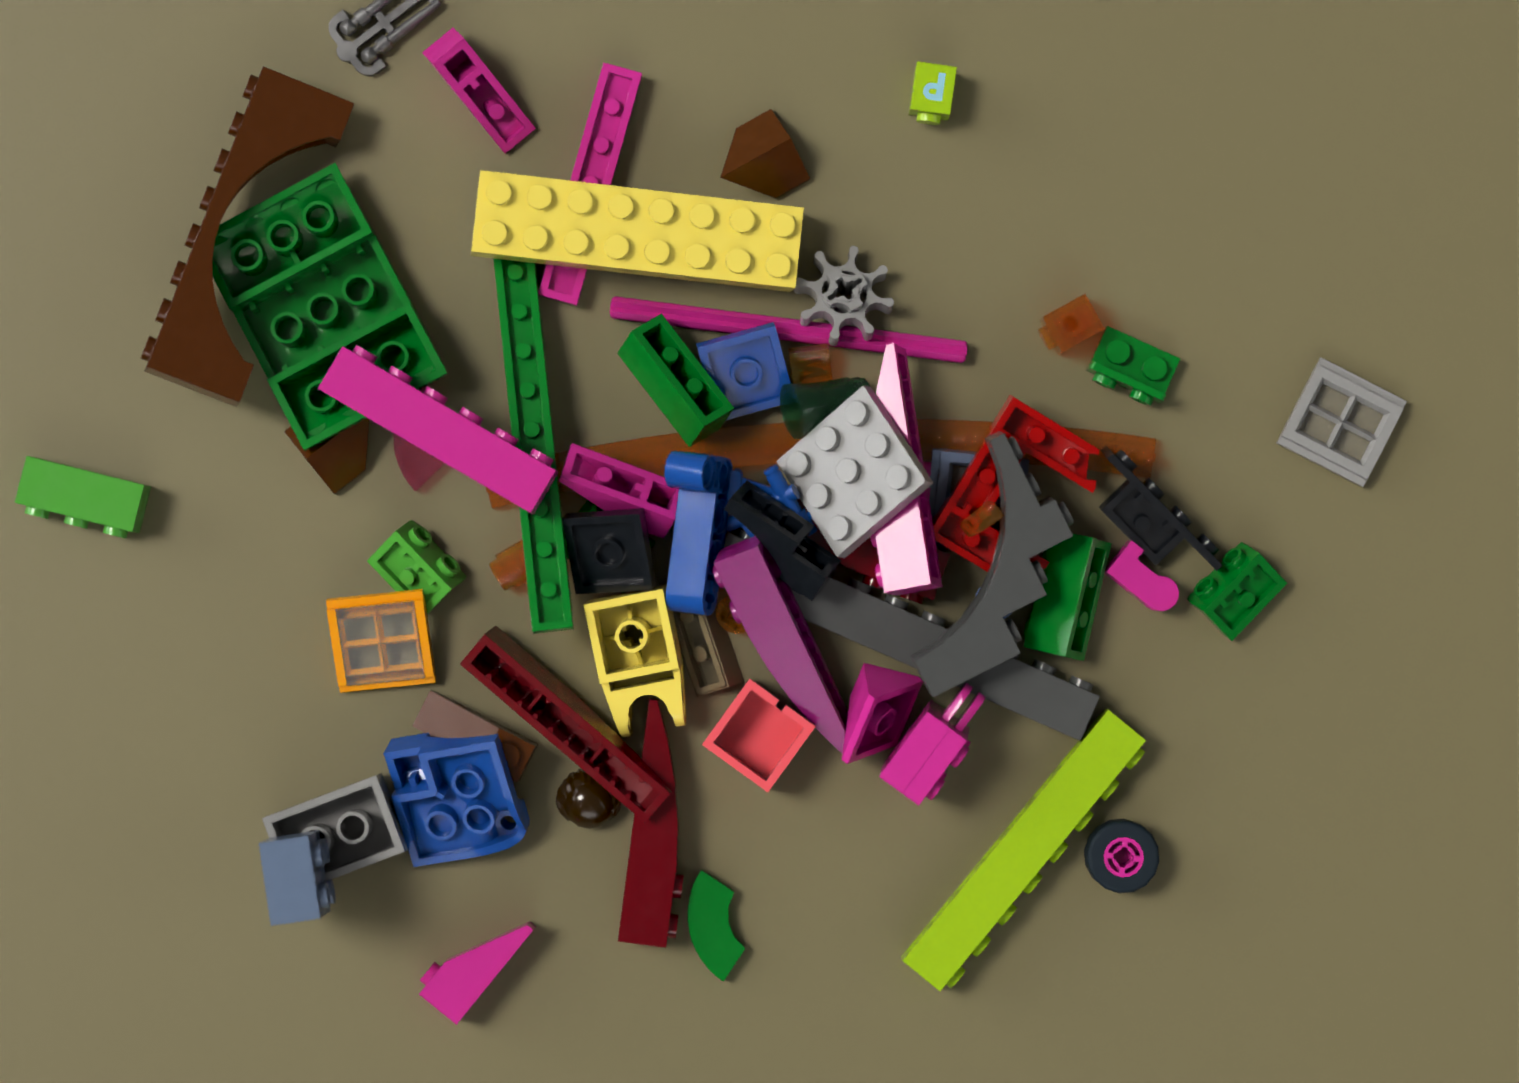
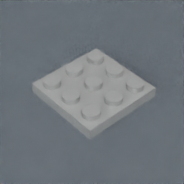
[776,385,933,558]

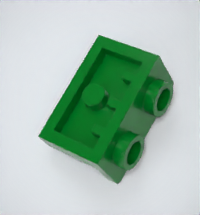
[1086,326,1180,406]
[1187,542,1287,641]

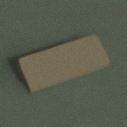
[659,580,743,697]

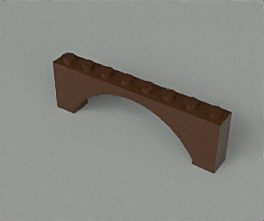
[140,66,354,407]

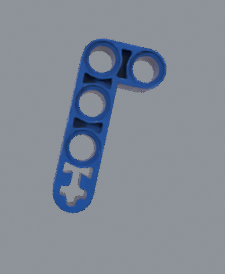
[664,451,733,616]

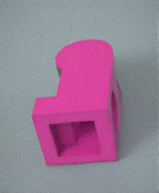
[1105,540,1179,611]

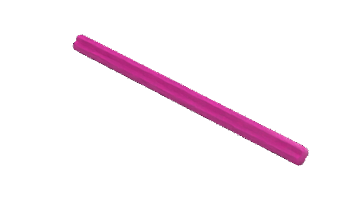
[610,296,968,363]

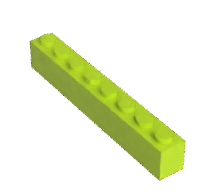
[901,708,1146,991]

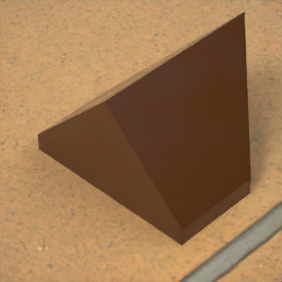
[720,109,810,199]
[284,418,369,494]

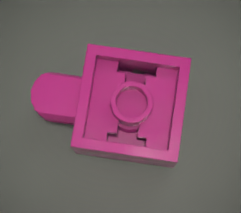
[879,683,986,806]

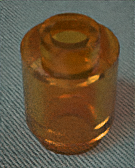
[489,539,527,591]

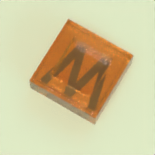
[788,343,833,391]

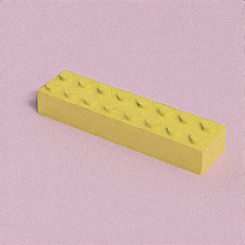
[471,170,804,292]

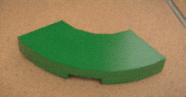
[688,869,746,982]

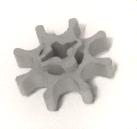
[794,246,894,346]

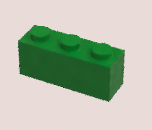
[617,314,734,448]
[1023,533,1112,661]

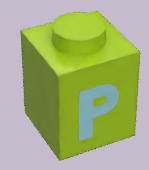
[909,61,957,125]

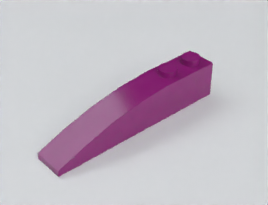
[713,536,848,753]

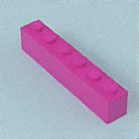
[318,345,558,515]

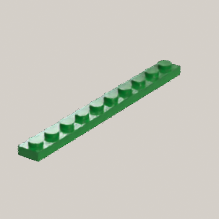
[493,258,574,634]

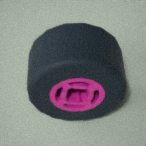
[1084,819,1159,893]

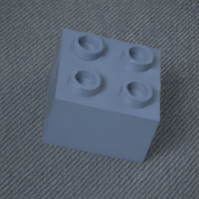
[259,830,336,926]

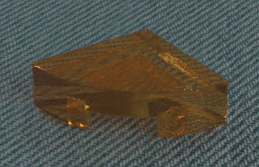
[960,500,1004,537]

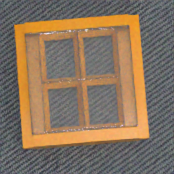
[326,589,436,693]

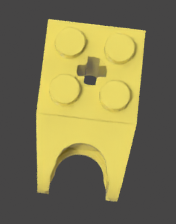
[583,585,687,738]

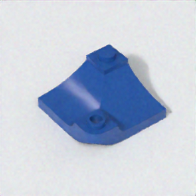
[383,733,530,867]

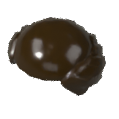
[556,769,622,829]

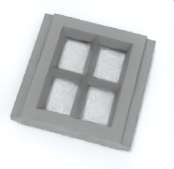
[1276,357,1407,487]

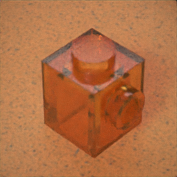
[1038,294,1104,355]

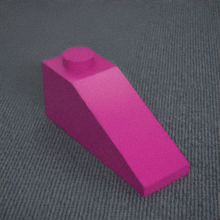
[422,28,536,154]
[559,443,679,539]
[419,921,536,1025]

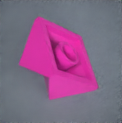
[842,663,923,764]

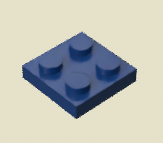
[696,322,795,420]

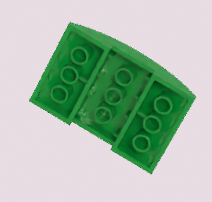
[212,163,448,451]

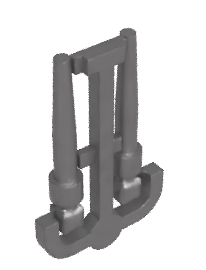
[329,0,441,76]

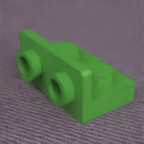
[367,520,466,615]

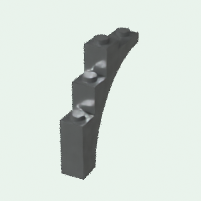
[910,431,1074,697]

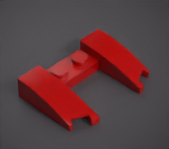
[932,395,1099,572]

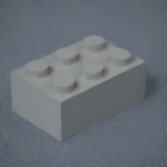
[262,773,408,880]

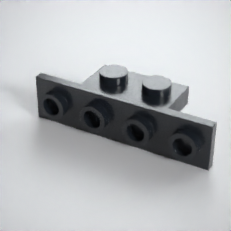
[1099,445,1223,571]

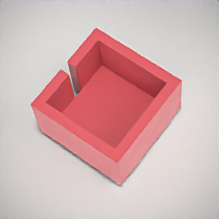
[702,678,816,792]

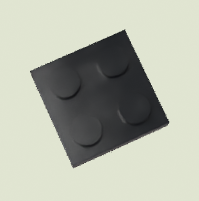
[562,508,657,594]

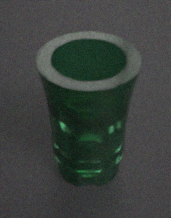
[780,377,870,439]

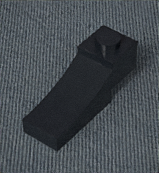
[724,480,841,601]

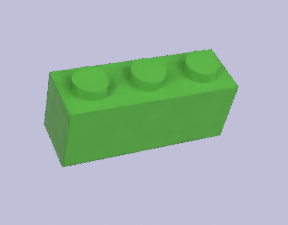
[14,456,151,538]

